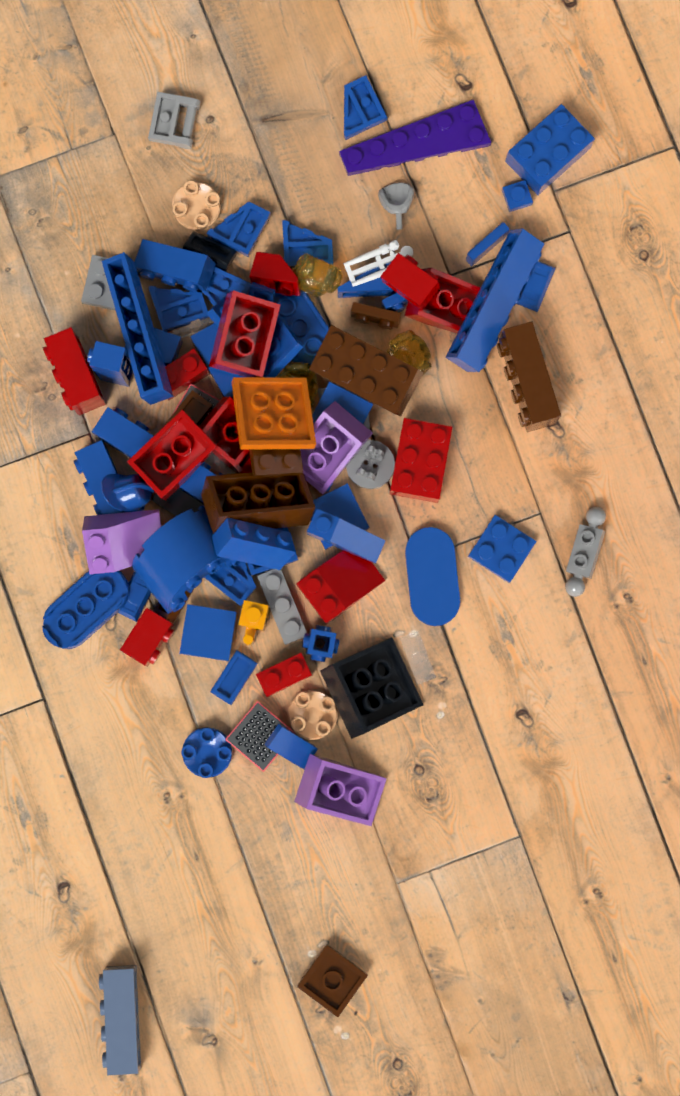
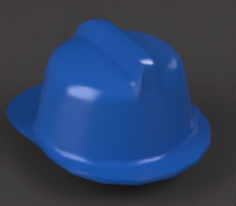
[101,474,154,512]

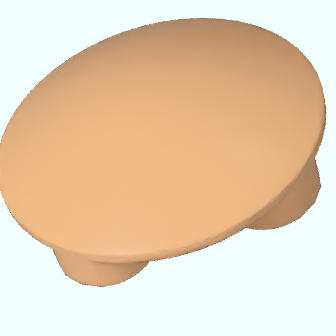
[172,181,221,230]
[288,690,338,740]

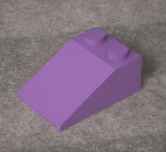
[300,401,373,494]
[82,509,162,574]
[294,754,387,826]

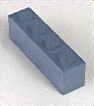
[99,965,141,1076]

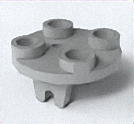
[346,440,395,489]

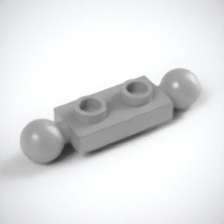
[565,506,606,597]

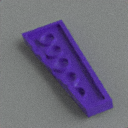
[339,100,491,176]

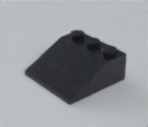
[320,637,424,739]

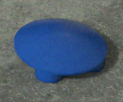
[181,727,232,778]

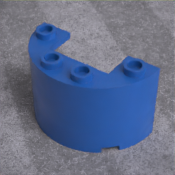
[132,506,242,614]

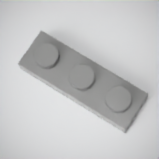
[257,569,307,645]

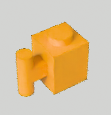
[238,600,270,646]

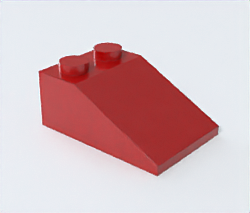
[404,267,480,333]
[127,410,217,501]
[296,550,386,625]

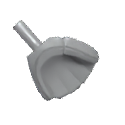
[378,182,414,230]

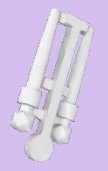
[343,240,413,287]

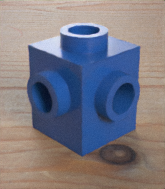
[302,625,339,662]

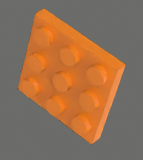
[231,377,316,449]

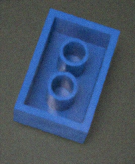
[505,104,595,195]

